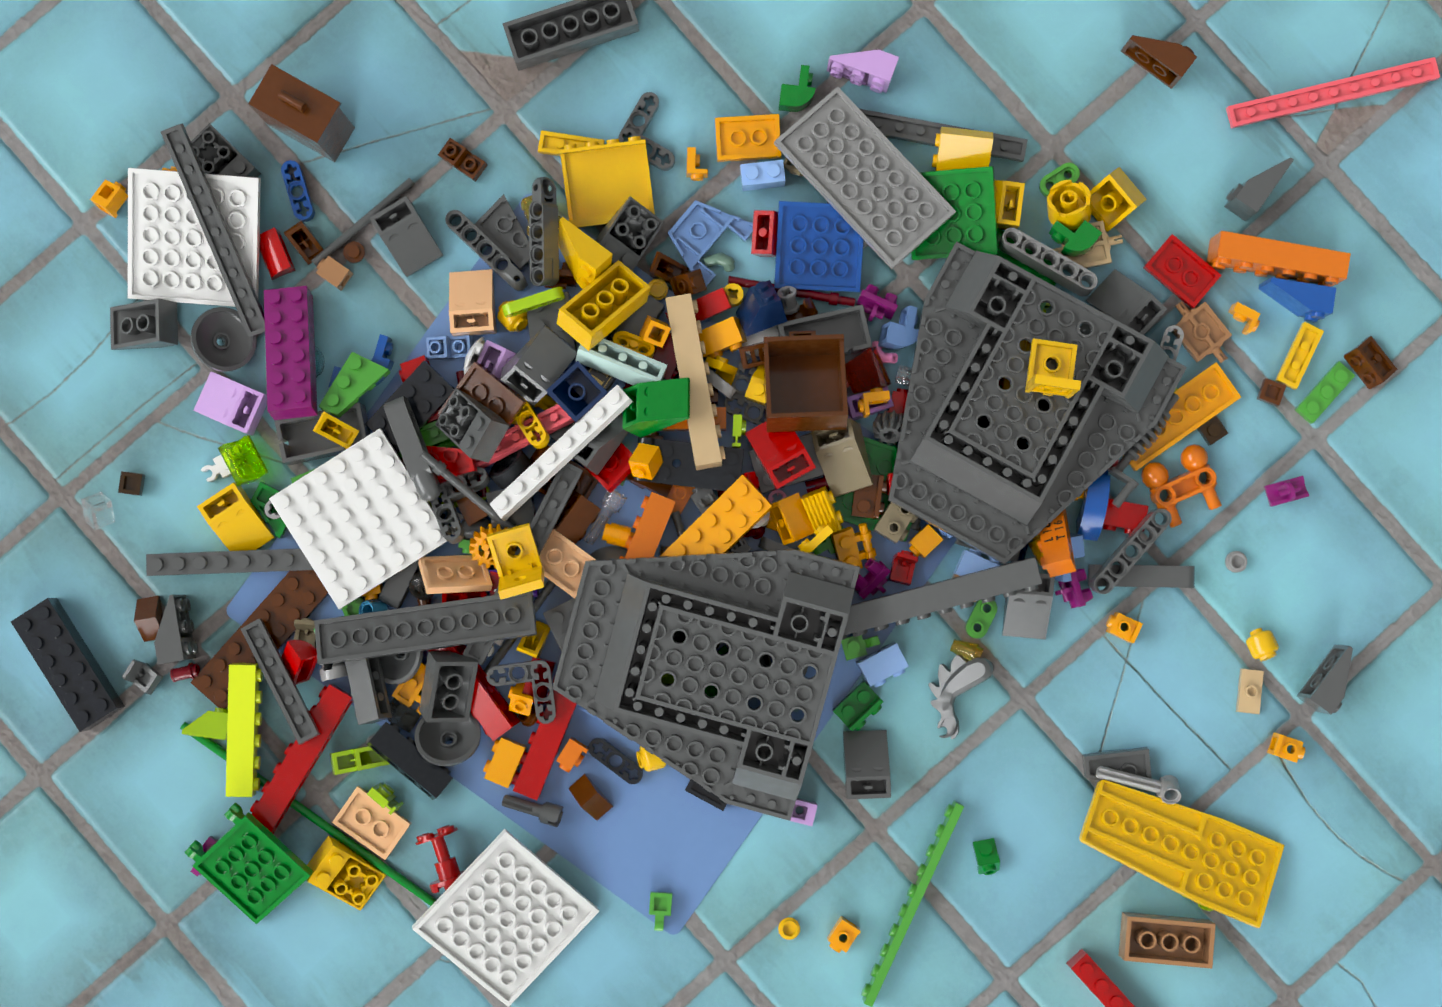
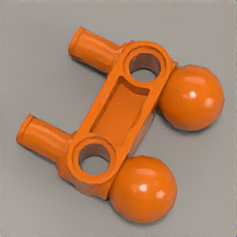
[1141,444,1222,528]

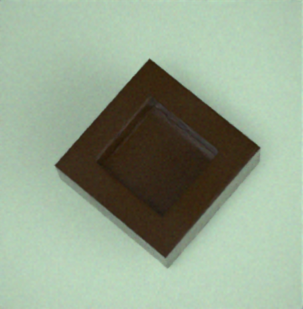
[1197,415,1228,446]
[118,471,145,496]

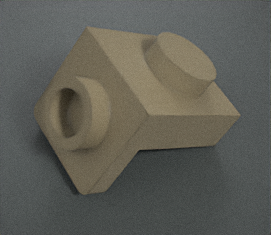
[294,618,316,648]

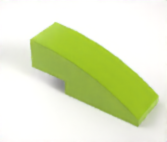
[329,746,389,775]

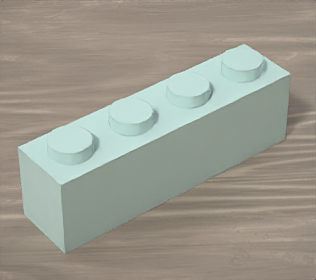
[575,339,667,385]

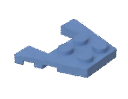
[668,200,753,288]

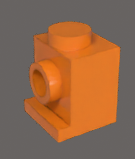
[556,737,589,773]

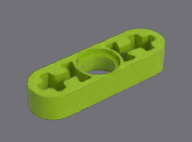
[502,287,565,317]

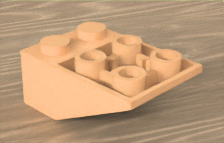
[449,269,497,336]

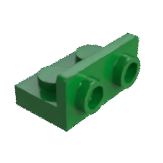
[832,681,884,731]

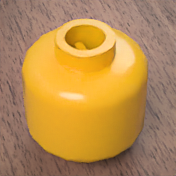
[497,300,528,332]
[1246,628,1279,662]
[636,746,666,772]

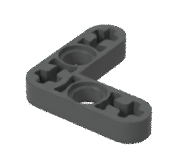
[618,92,675,171]
[724,355,766,425]
[430,467,490,544]
[486,660,556,724]

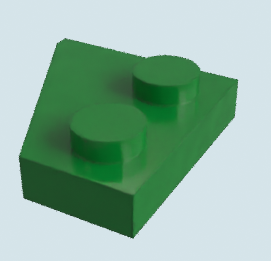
[251,482,287,538]

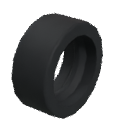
[489,450,532,489]

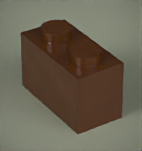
[554,491,601,544]

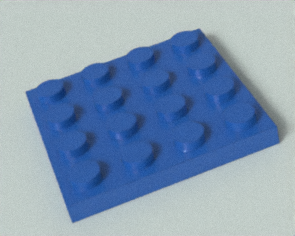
[774,201,863,292]

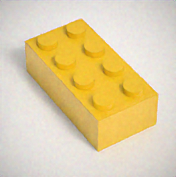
[557,260,651,351]

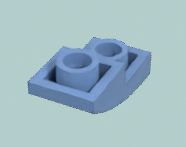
[426,335,473,359]

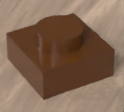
[1257,378,1286,407]

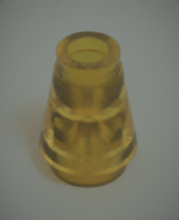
[950,639,984,661]

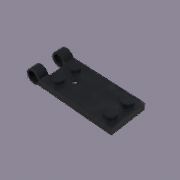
[633,437,744,491]

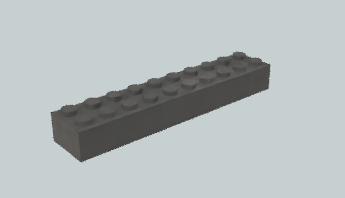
[842,556,1042,640]

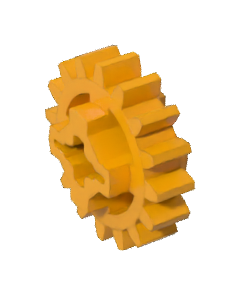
[469,524,517,569]

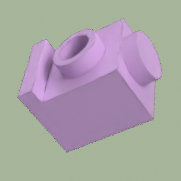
[790,798,818,826]

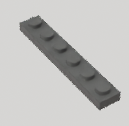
[241,618,320,745]

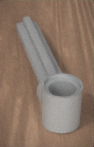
[1096,766,1181,804]

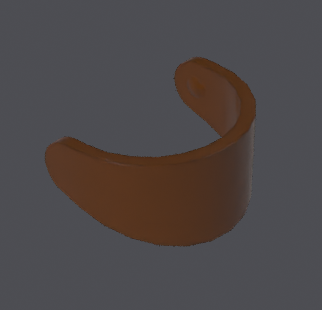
[786,297,818,321]

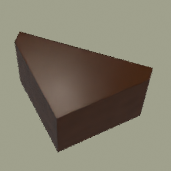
[284,220,324,265]
[649,251,689,284]
[134,596,163,642]
[568,774,613,821]

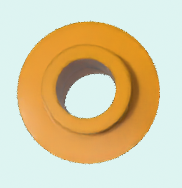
[602,522,634,548]

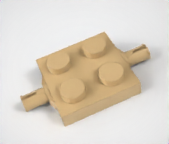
[1053,221,1123,269]

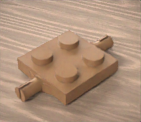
[1172,301,1232,363]

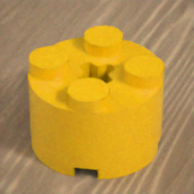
[1047,180,1091,230]

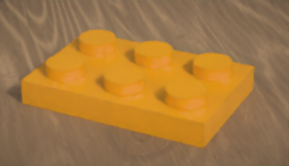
[715,114,781,162]

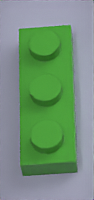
[1294,361,1356,424]

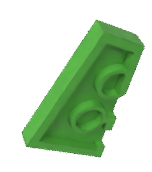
[319,352,391,418]

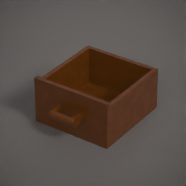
[248,64,355,162]
[763,330,848,432]

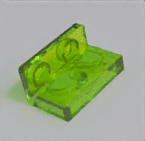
[218,435,268,486]

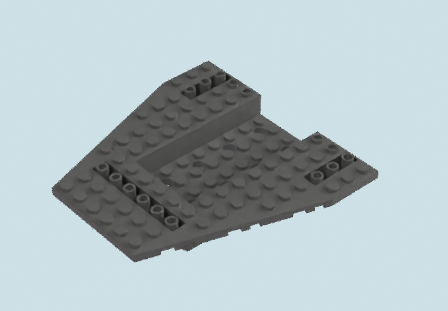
[888,241,1187,565]
[552,549,860,821]

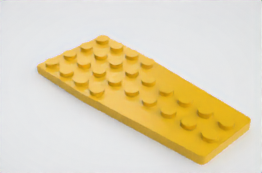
[1079,780,1285,928]

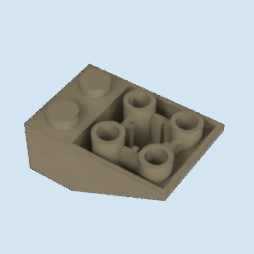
[811,418,874,497]

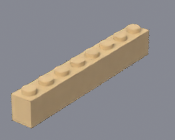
[665,293,725,470]

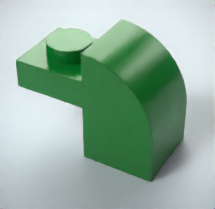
[779,65,816,112]
[1049,220,1102,257]

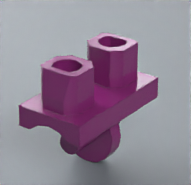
[856,284,898,322]
[1264,476,1309,507]
[855,558,891,599]
[1054,569,1093,608]

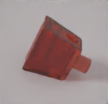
[845,347,892,394]

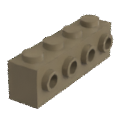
[873,502,918,544]

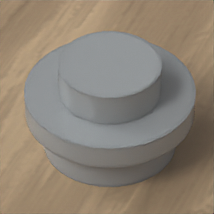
[1225,551,1247,573]

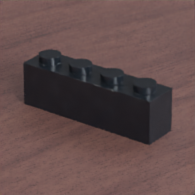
[366,722,453,800]

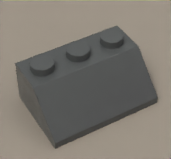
[419,651,478,722]

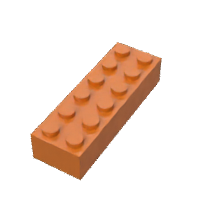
[1206,231,1351,287]

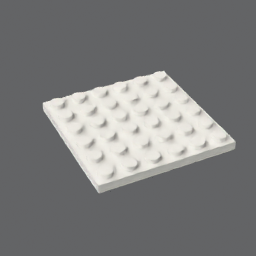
[128,168,261,307]
[269,428,448,609]
[412,829,599,1007]

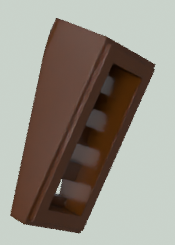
[739,342,764,370]

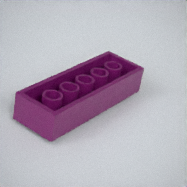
[264,286,318,420]

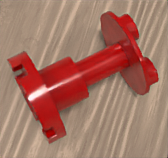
[415,825,465,893]

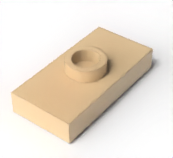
[1236,668,1264,714]

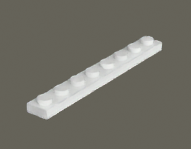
[490,385,633,521]

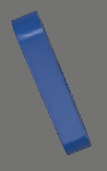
[281,160,315,222]

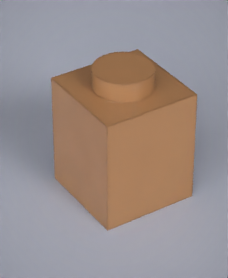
[316,256,353,291]

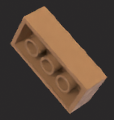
[1118,912,1216,969]

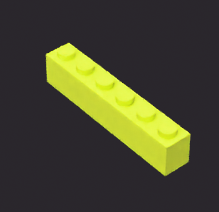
[226,663,263,797]

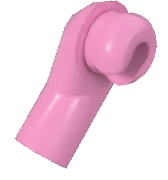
[869,341,898,364]

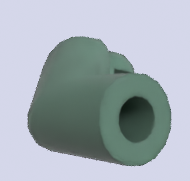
[703,253,735,272]

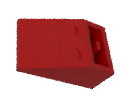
[745,421,816,491]

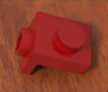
[888,550,919,586]

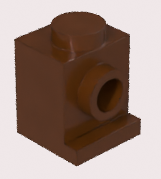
[669,269,707,296]

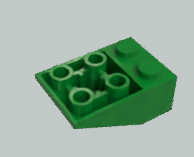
[623,378,690,438]

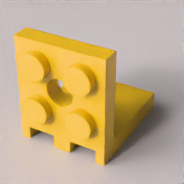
[1025,338,1081,399]
[486,523,544,599]

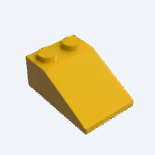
[559,217,613,289]

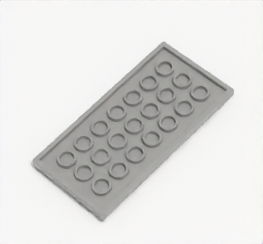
[774,87,956,270]

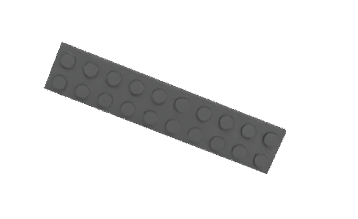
[314,591,537,665]

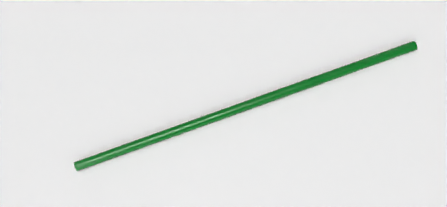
[180,722,437,906]

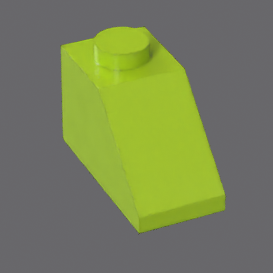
[182,708,228,740]

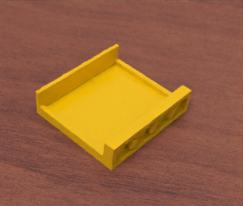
[559,136,655,228]

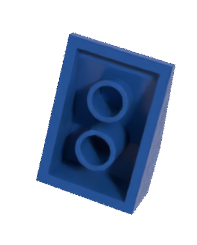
[1258,277,1336,322]

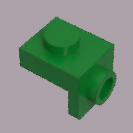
[972,838,1000,875]

